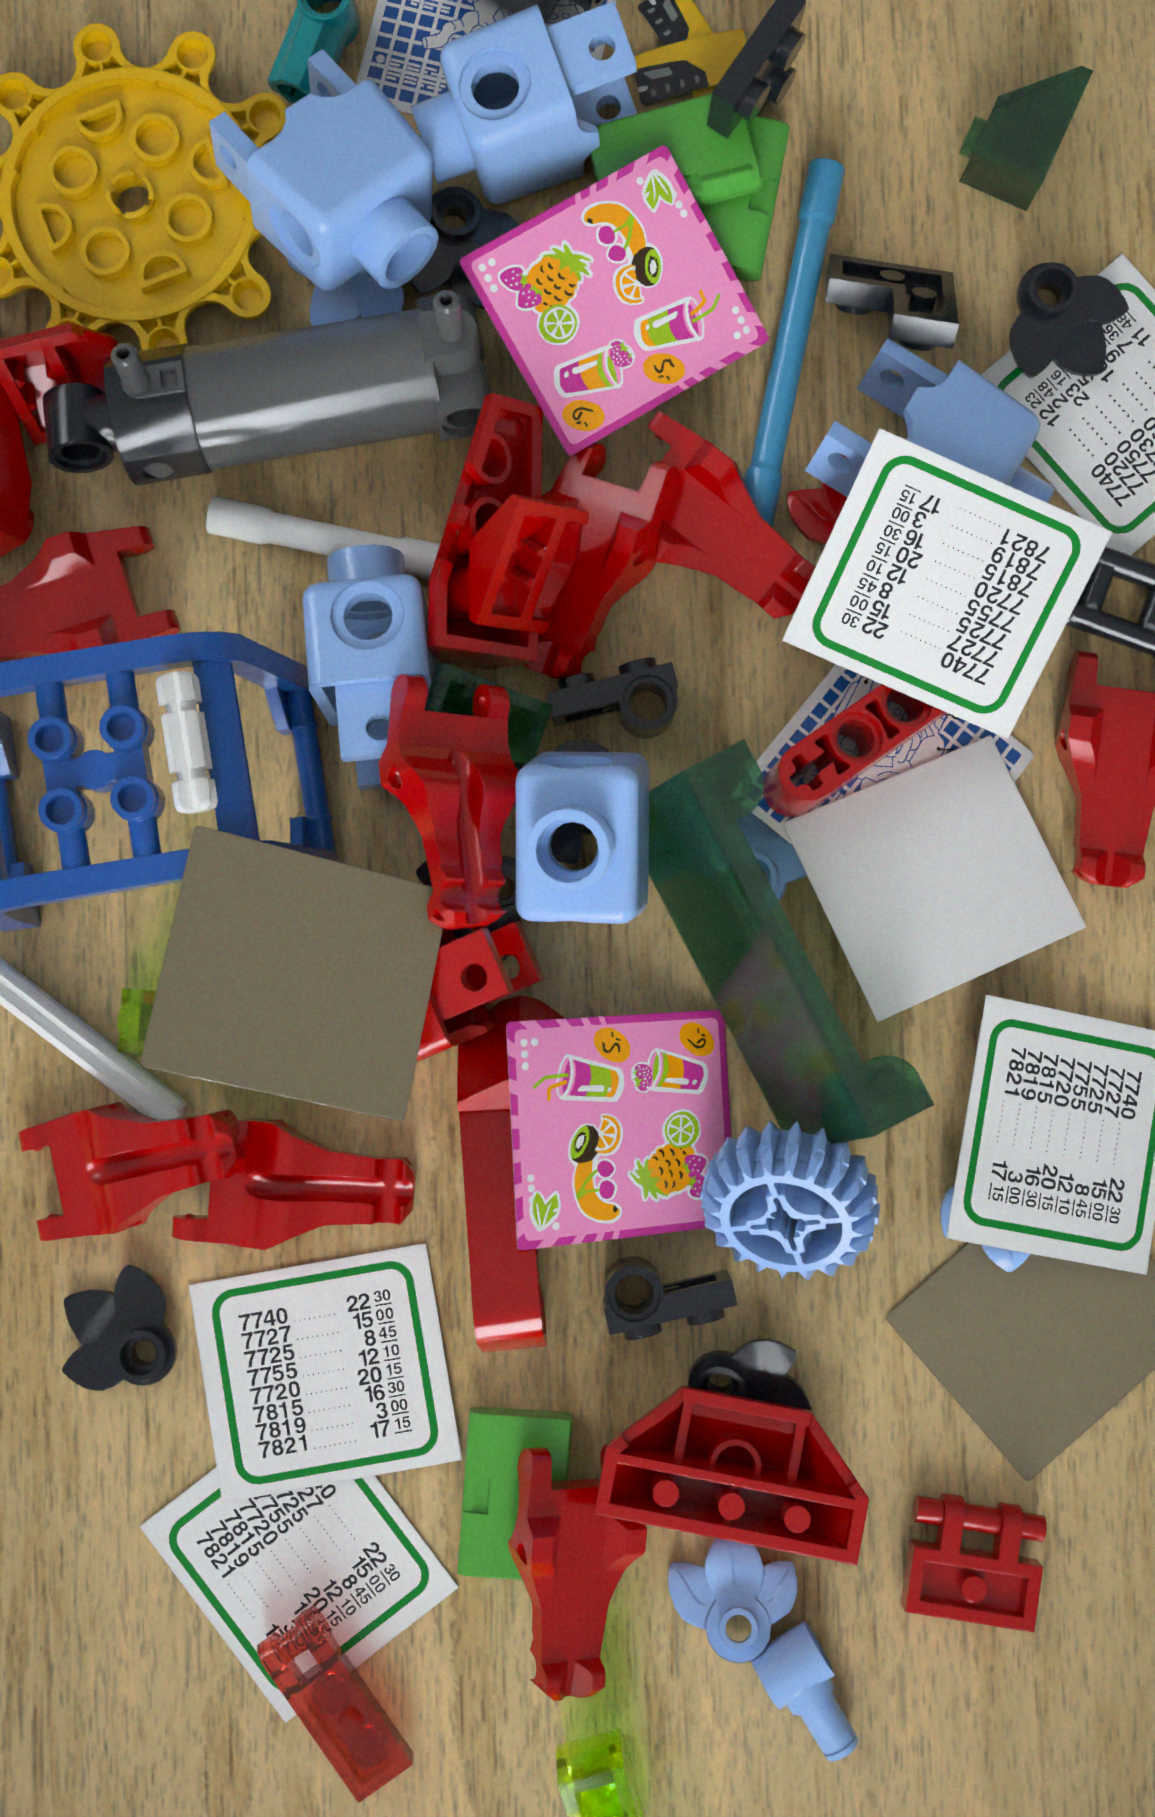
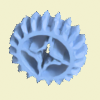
[700,1120,880,1281]

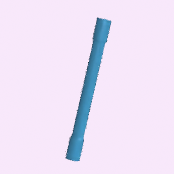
[744,158,845,527]

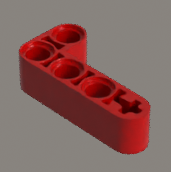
[763,684,947,817]
[459,1109,547,1353]

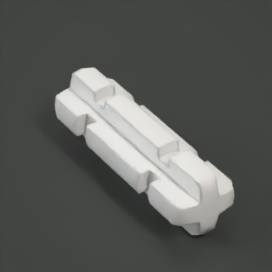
[155,671,218,814]

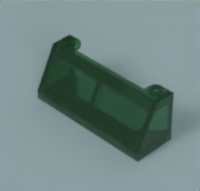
[648,739,934,1144]

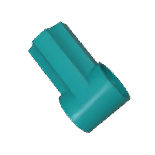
[268,0,360,104]

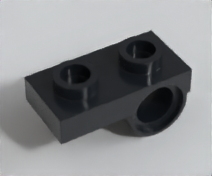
[547,657,678,739]
[603,1256,737,1340]

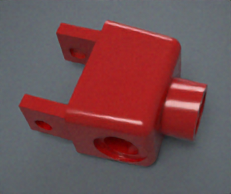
[416,921,545,1063]

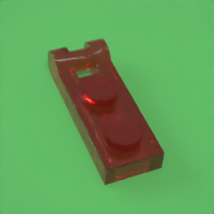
[257,1606,414,1803]

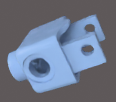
[410,1,637,204]
[209,49,439,291]
[805,338,1055,503]
[302,544,441,790]
[516,751,650,924]

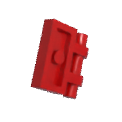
[900,1493,1047,1633]

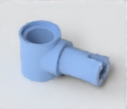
[751,1621,858,1762]

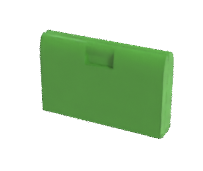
[589,94,761,207]
[700,116,790,281]
[457,1407,572,1580]

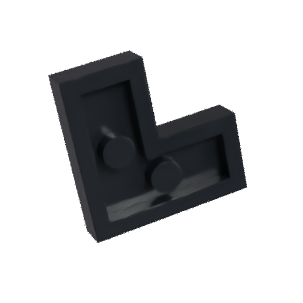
[707,0,807,139]
[825,254,959,351]

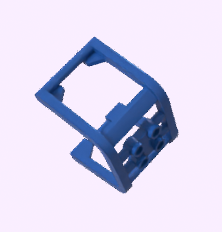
[0,631,338,932]

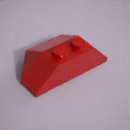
[594,1385,869,1566]

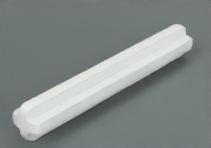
[0,957,188,1120]

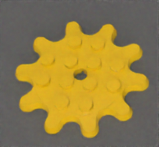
[0,23,286,350]

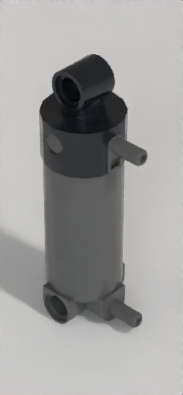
[42,290,491,486]

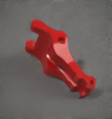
[638,410,816,618]
[523,443,680,680]
[0,526,181,662]
[1054,651,1155,888]
[378,674,519,930]
[18,1102,246,1241]
[172,1118,416,1251]
[507,1444,647,1702]

